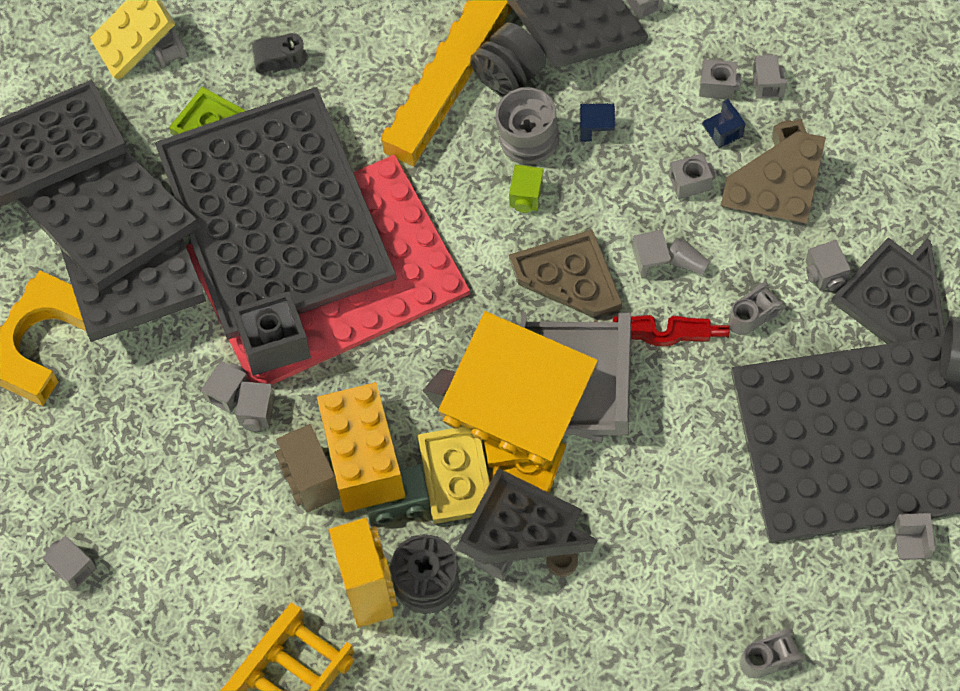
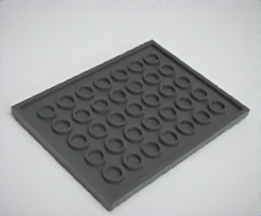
[154,87,396,340]
[731,336,960,543]

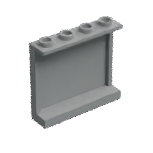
[517,312,632,435]

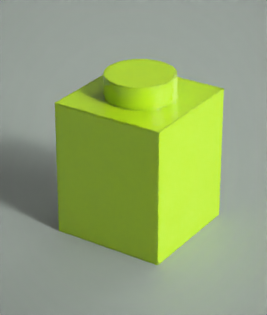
[509,164,543,213]

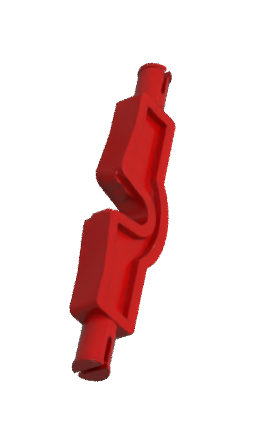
[594,315,730,346]

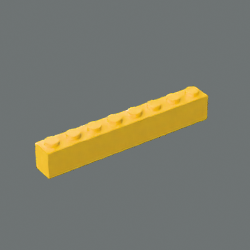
[381,0,513,167]

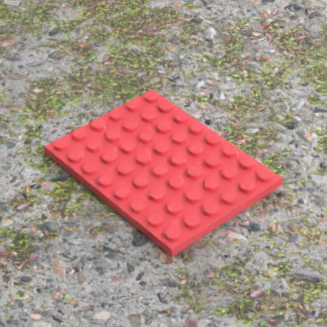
[186,154,470,385]

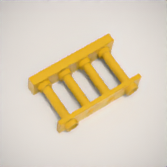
[221,602,355,691]

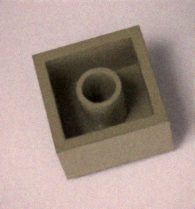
[275,424,340,513]

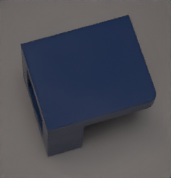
[702,99,746,149]
[580,103,615,142]

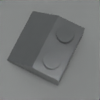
[232,291,311,376]

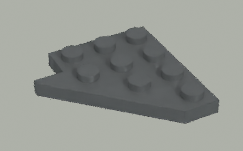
[831,238,945,344]
[455,468,598,564]

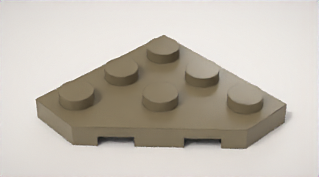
[721,131,826,224]
[509,229,622,318]

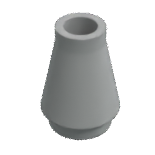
[669,238,710,276]

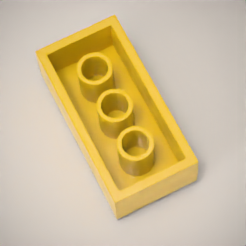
[317,382,406,513]
[328,517,398,628]

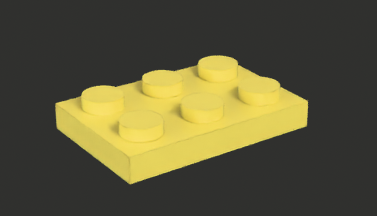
[90,0,176,79]
[418,426,490,524]

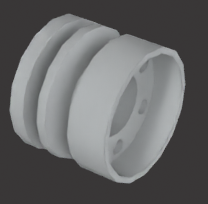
[496,87,559,164]

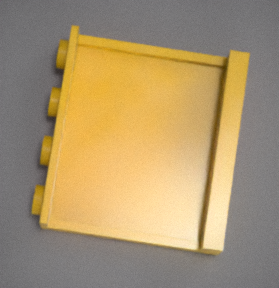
[438,311,598,467]

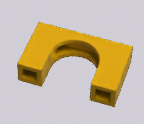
[0,270,86,406]

